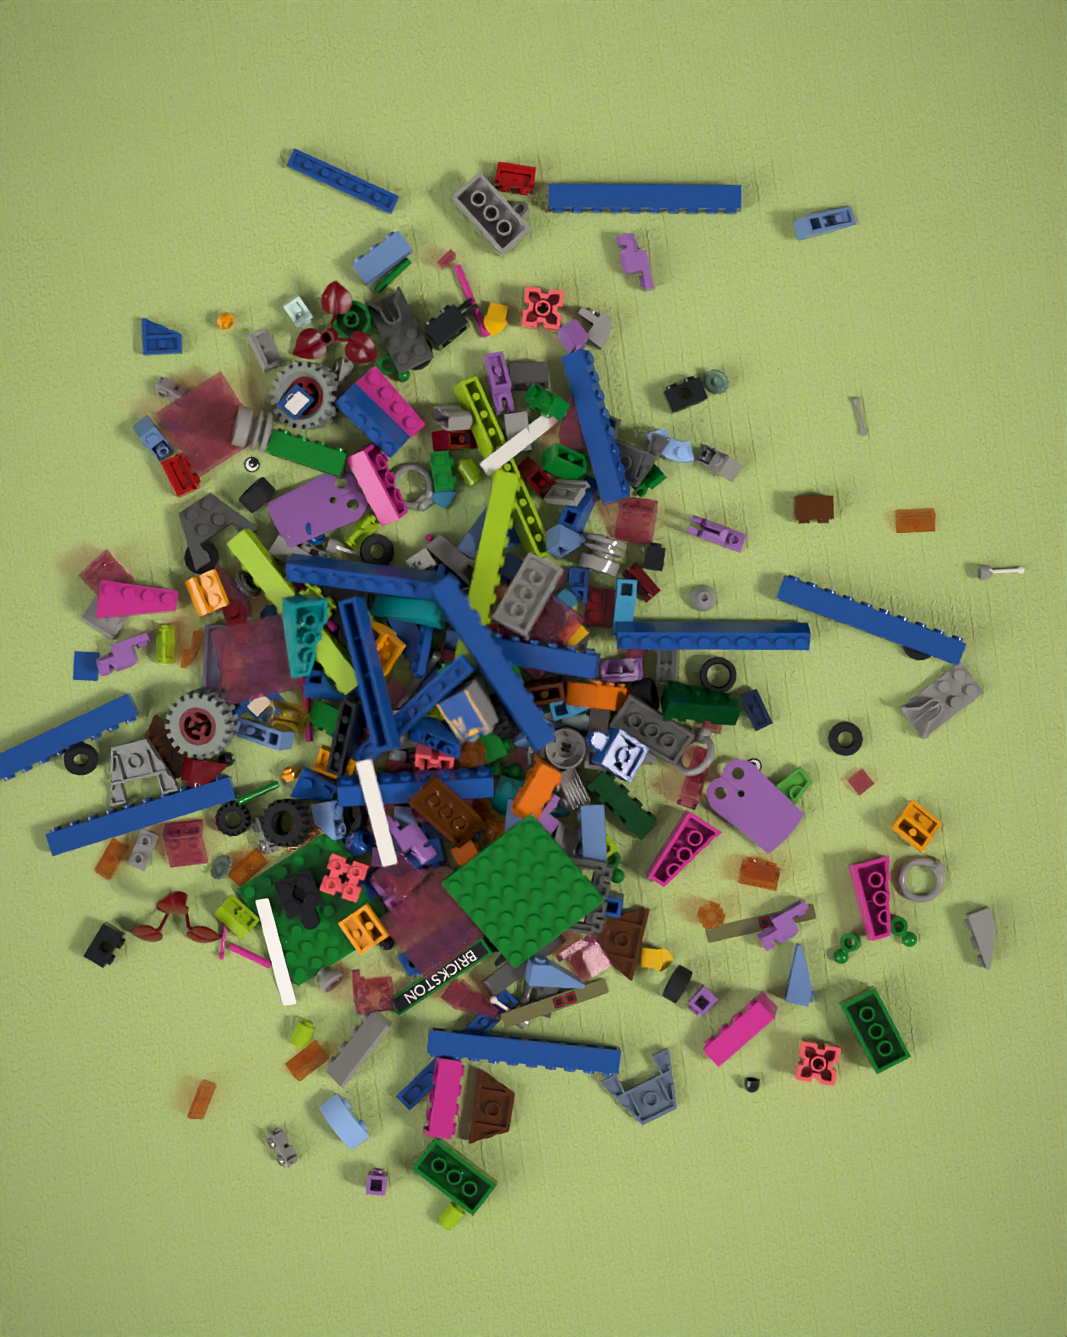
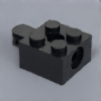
[424,297,479,351]
[329,587,369,645]
[273,867,326,930]

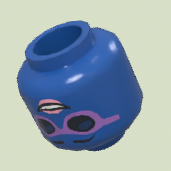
[345,829,374,856]

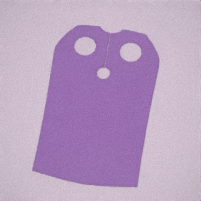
[267,471,368,548]
[706,760,804,854]

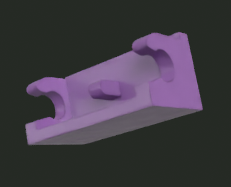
[601,657,644,683]

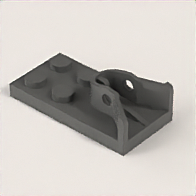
[365,286,434,374]
[609,694,695,766]

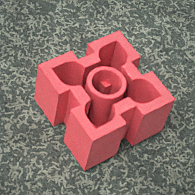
[521,287,564,332]
[414,742,454,772]
[320,852,370,902]
[794,1038,841,1086]

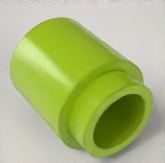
[455,457,483,487]
[290,1019,316,1049]
[438,1201,466,1230]

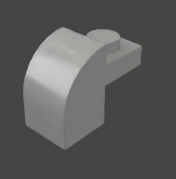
[578,307,611,350]

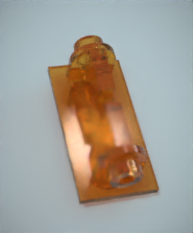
[484,820,505,848]

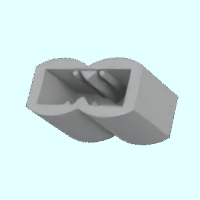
[433,404,473,431]

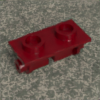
[622,562,661,603]
[437,644,455,664]

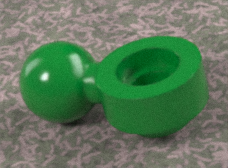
[377,355,410,383]
[487,762,522,779]
[607,851,625,884]
[890,916,917,947]
[833,932,861,964]

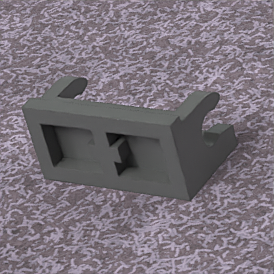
[509,361,549,391]
[656,650,680,686]

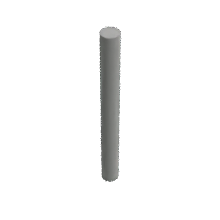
[395,652,441,710]

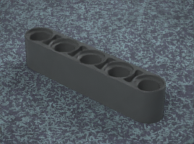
[481,934,567,997]

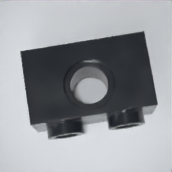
[663,376,708,414]
[84,921,126,968]

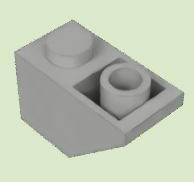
[695,444,742,482]

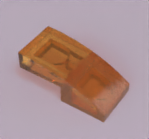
[181,631,203,668]

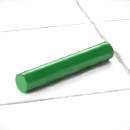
[374,257,411,294]
[236,781,280,805]

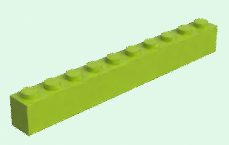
[453,376,551,558]
[454,470,522,665]
[227,528,358,695]

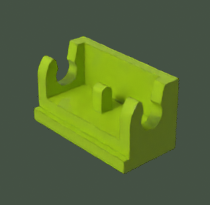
[214,894,260,940]

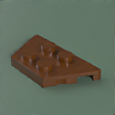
[144,714,188,779]
[599,908,650,981]
[468,1069,515,1144]

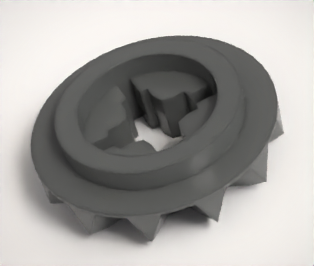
[234,571,261,599]

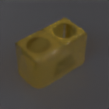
[265,699,310,734]

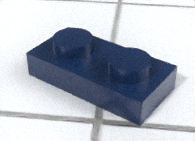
[741,689,773,732]

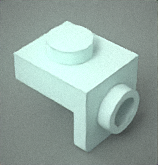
[282,294,313,328]

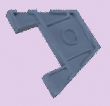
[601,1048,677,1125]

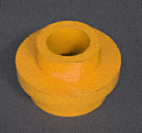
[217,312,234,330]
[281,766,299,782]

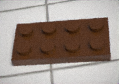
[407,774,487,849]

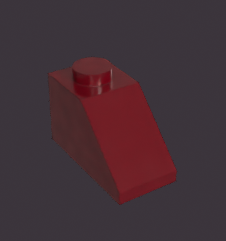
[432,429,477,451]
[517,456,556,499]
[181,757,227,787]

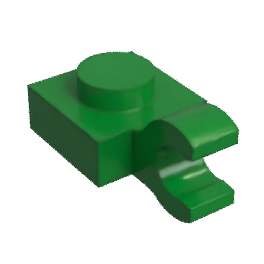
[632,464,667,498]

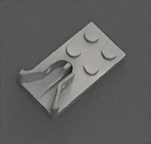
[492,552,564,641]
[899,662,984,739]

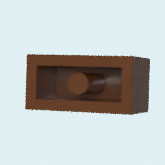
[793,495,834,524]
[524,675,567,706]

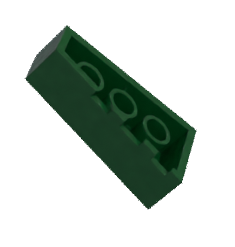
[661,680,742,726]
[586,770,657,840]

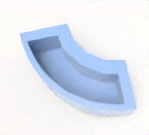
[646,428,694,463]
[319,1094,370,1150]

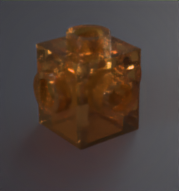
[459,741,487,768]
[697,901,726,930]

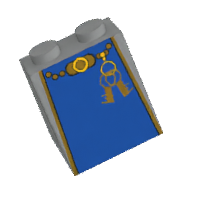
[437,675,498,744]

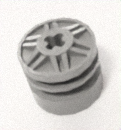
[231,405,273,452]
[578,533,626,577]
[546,726,586,769]

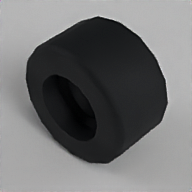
[239,477,276,513]
[632,677,659,710]

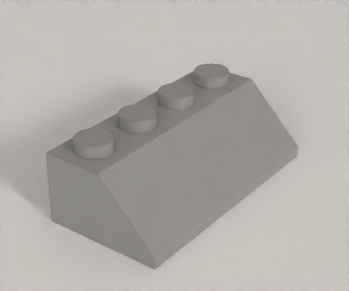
[451,172,531,258]
[326,1008,392,1089]

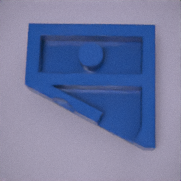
[142,318,183,356]
[290,767,337,801]

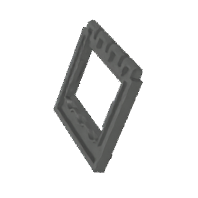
[566,854,614,935]

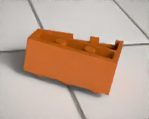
[565,681,632,711]
[510,754,562,819]

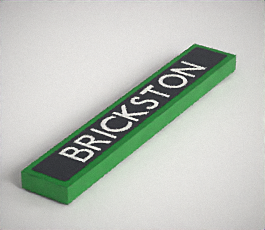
[388,937,493,1016]

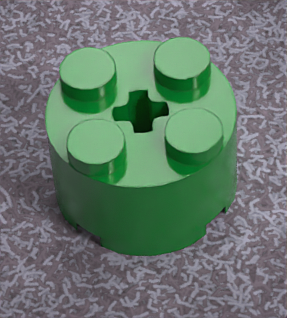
[332,300,372,339]

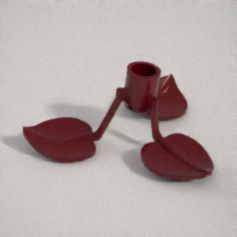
[293,281,377,364]
[130,891,222,943]

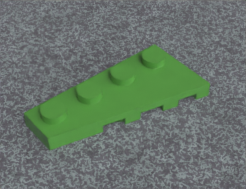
[775,766,812,804]

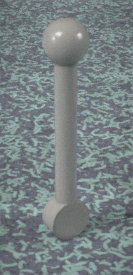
[852,397,868,436]

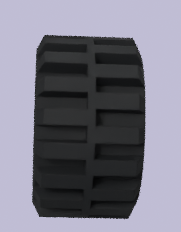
[489,693,522,740]
[261,799,314,847]

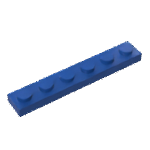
[286,148,399,215]
[411,564,446,679]

